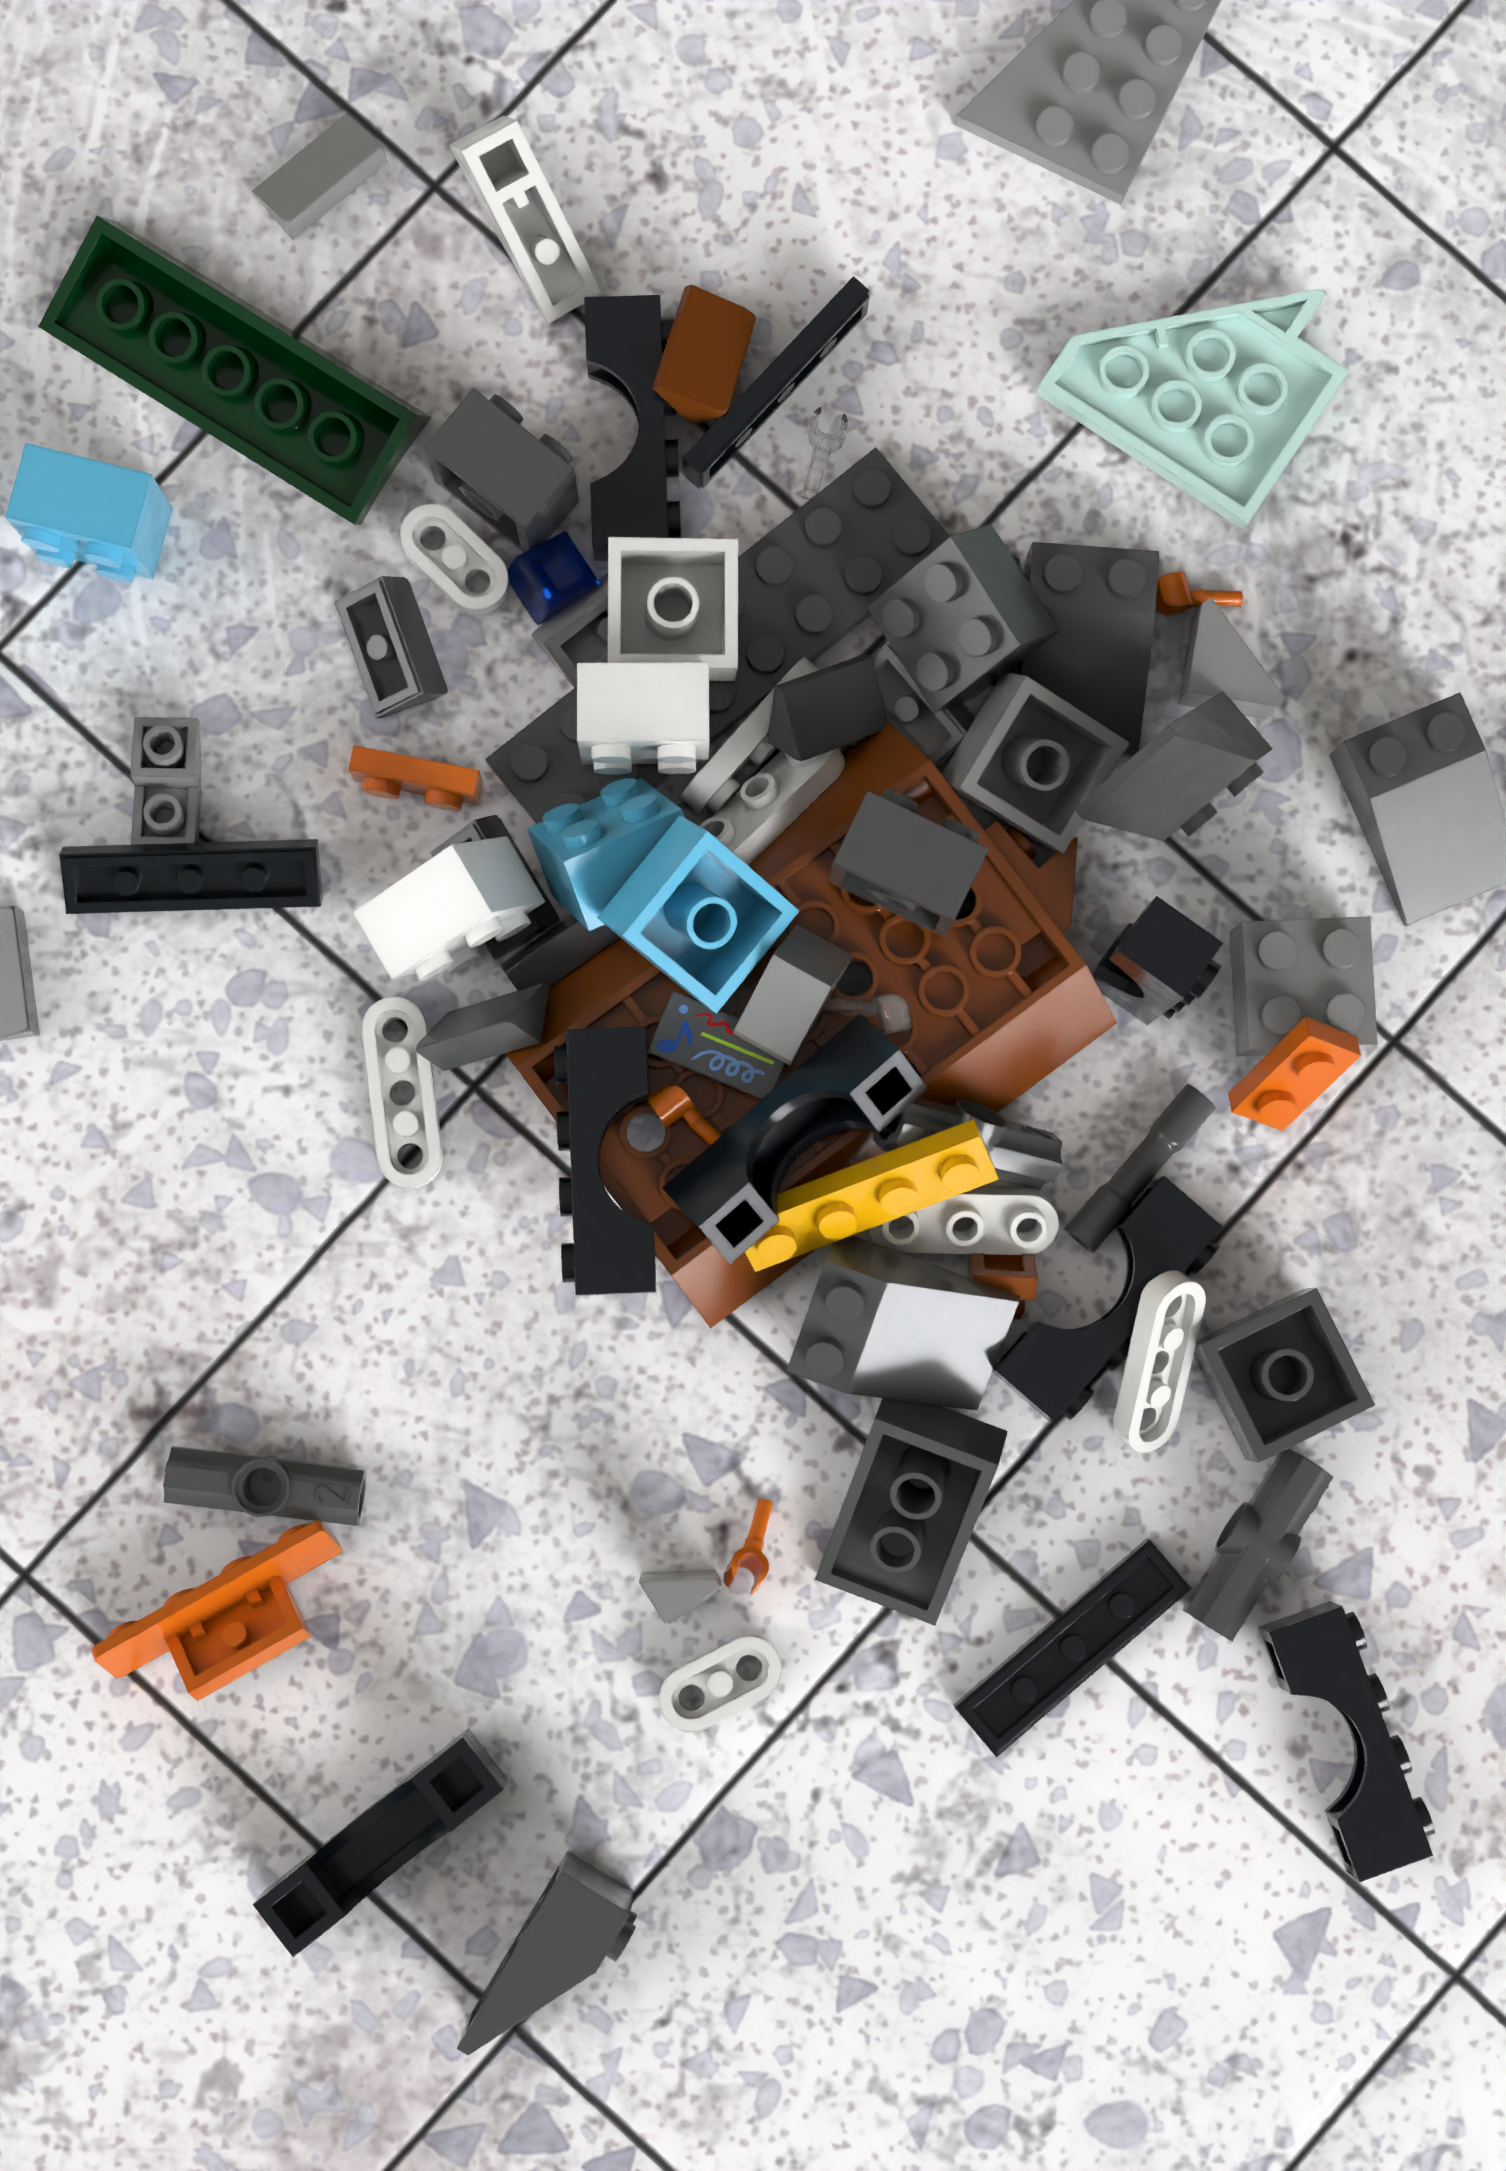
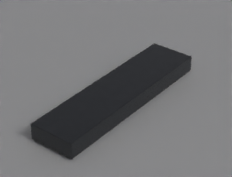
[682,276,870,489]
[59,839,323,914]
[953,1538,1192,1757]

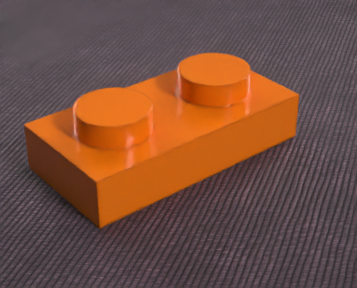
[348,745,484,811]
[1228,1016,1361,1131]

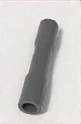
[1064,1084,1216,1253]

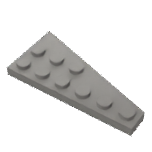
[955,0,1222,205]

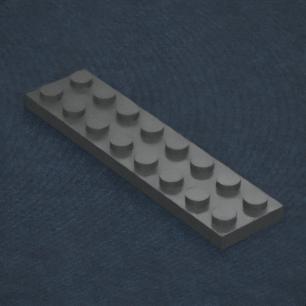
[485,447,950,824]

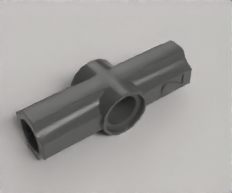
[873,1098,1063,1189]
[163,1446,366,1526]
[1183,1448,1333,1641]

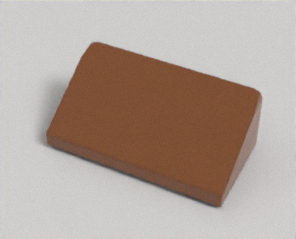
[652,284,756,425]

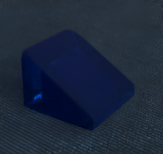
[507,531,600,625]

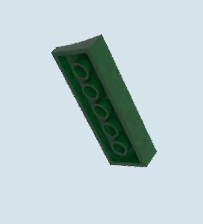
[38,216,431,525]

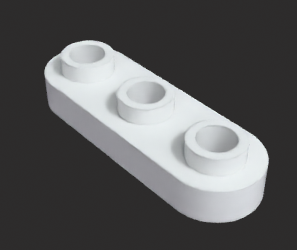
[680,657,819,815]
[700,748,845,865]
[362,997,443,1188]
[868,1185,1059,1255]
[1113,1270,1206,1453]

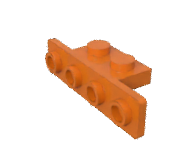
[90,1520,342,1701]

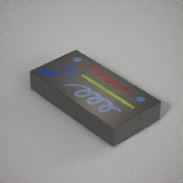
[648,992,784,1100]

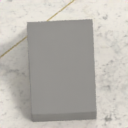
[1178,597,1286,719]
[733,924,853,1066]

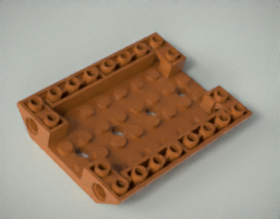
[505,721,1117,1329]

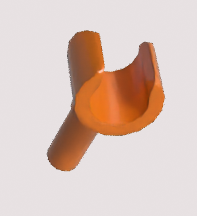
[1156,571,1243,616]
[647,1084,722,1145]
[724,1499,773,1594]

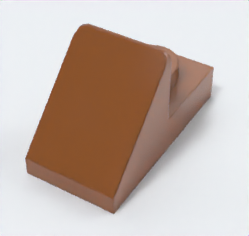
[985,820,1078,934]

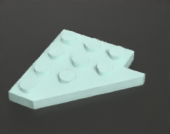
[1035,289,1350,530]

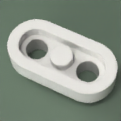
[400,504,510,615]
[659,1634,782,1732]

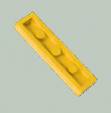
[745,1119,999,1272]

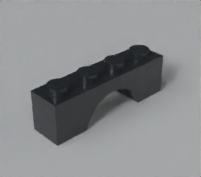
[584,295,681,561]
[1091,896,1223,1025]
[662,1013,928,1264]
[554,1026,657,1296]
[992,1176,1223,1422]
[1258,1601,1435,1882]
[253,1728,508,1957]

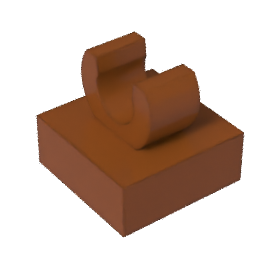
[968,1253,1038,1319]

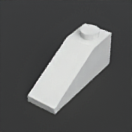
[449,115,603,323]

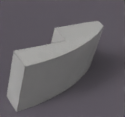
[130,717,201,845]

